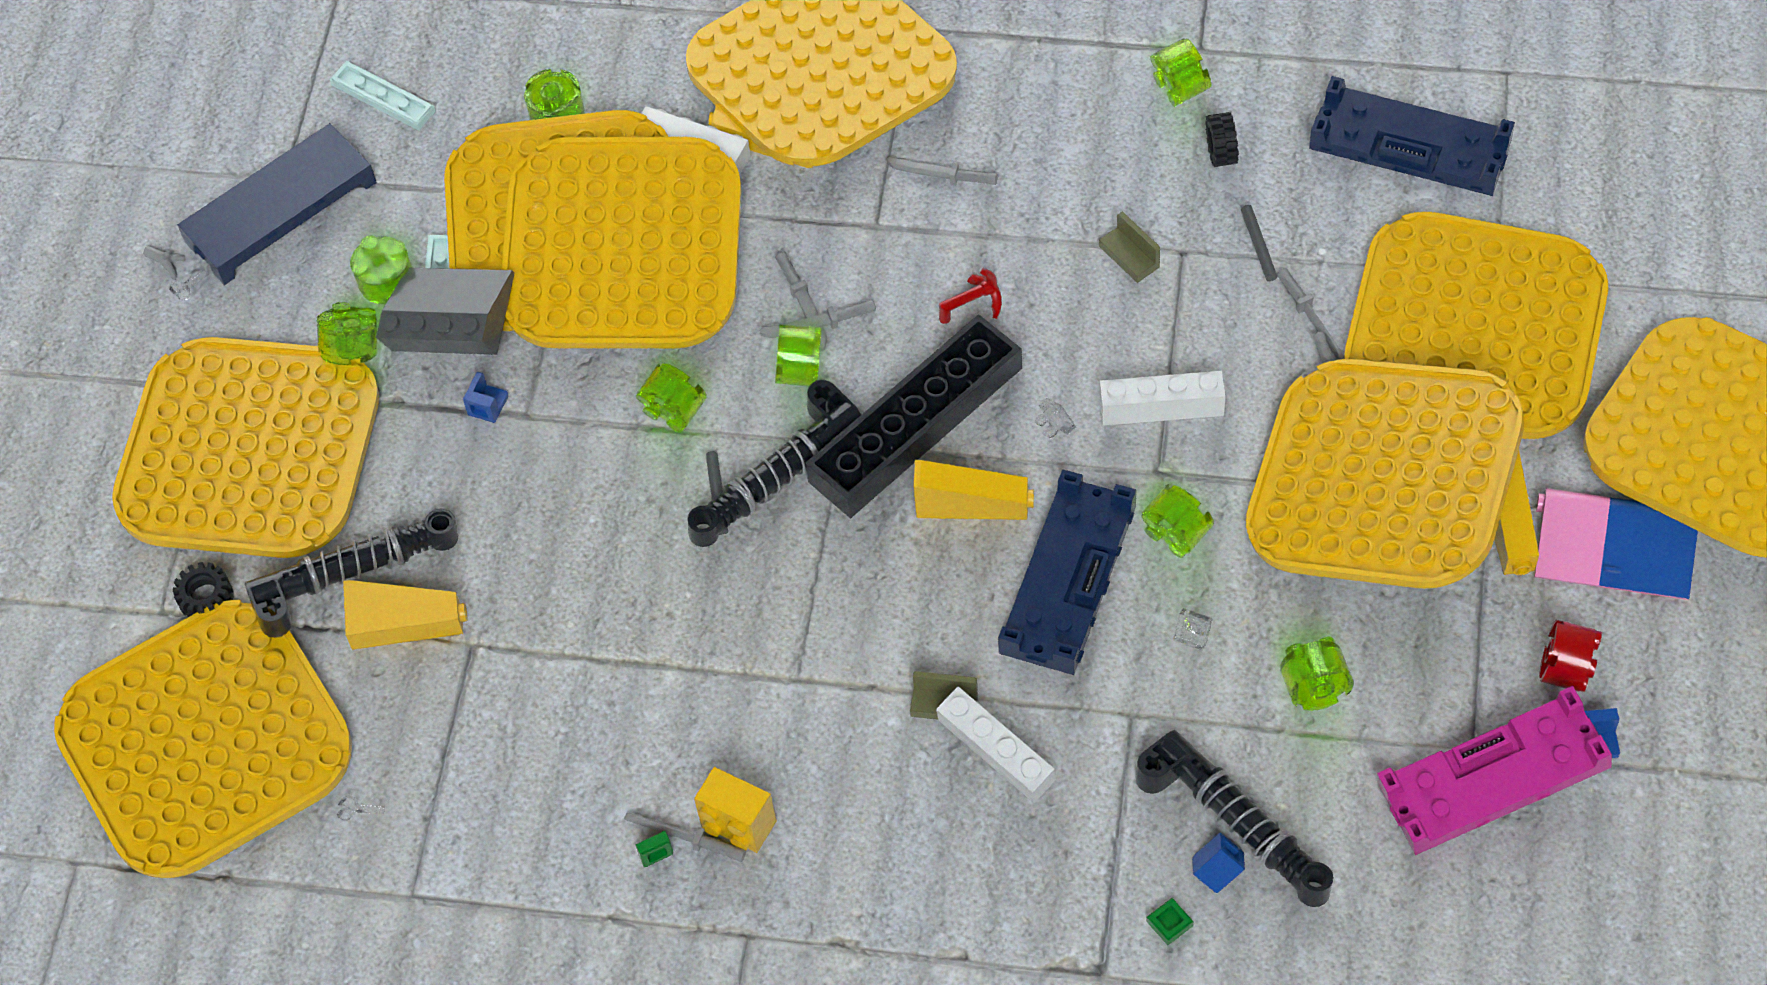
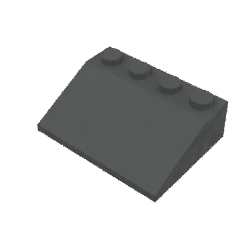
[376,268,514,355]

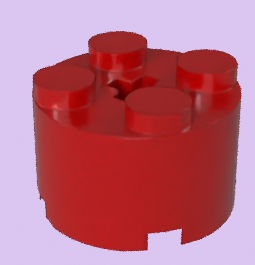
[1539,619,1602,692]

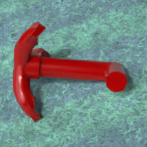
[939,267,1002,324]

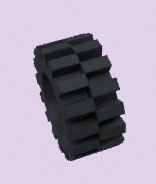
[1205,112,1239,167]
[173,562,234,617]

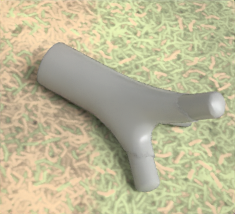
[143,246,185,280]

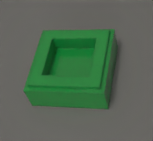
[635,831,673,867]
[1146,898,1194,945]

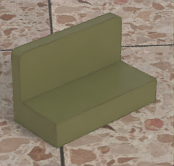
[1099,211,1160,283]
[910,671,978,720]

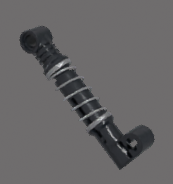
[687,380,861,547]
[244,509,458,638]
[1136,730,1334,907]

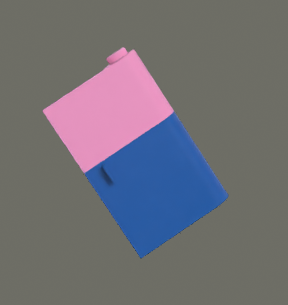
[1535,488,1698,600]

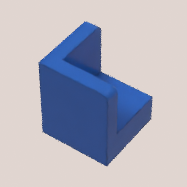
[463,372,509,423]
[1584,708,1620,758]
[1192,833,1245,893]

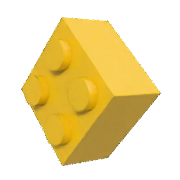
[694,767,777,853]

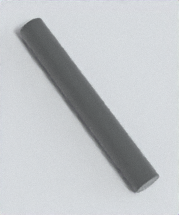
[1241,205,1278,282]
[706,451,728,535]

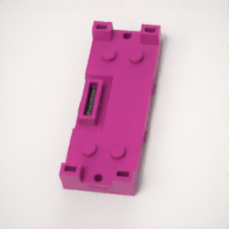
[1377,686,1612,855]

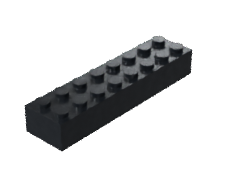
[805,314,1022,519]

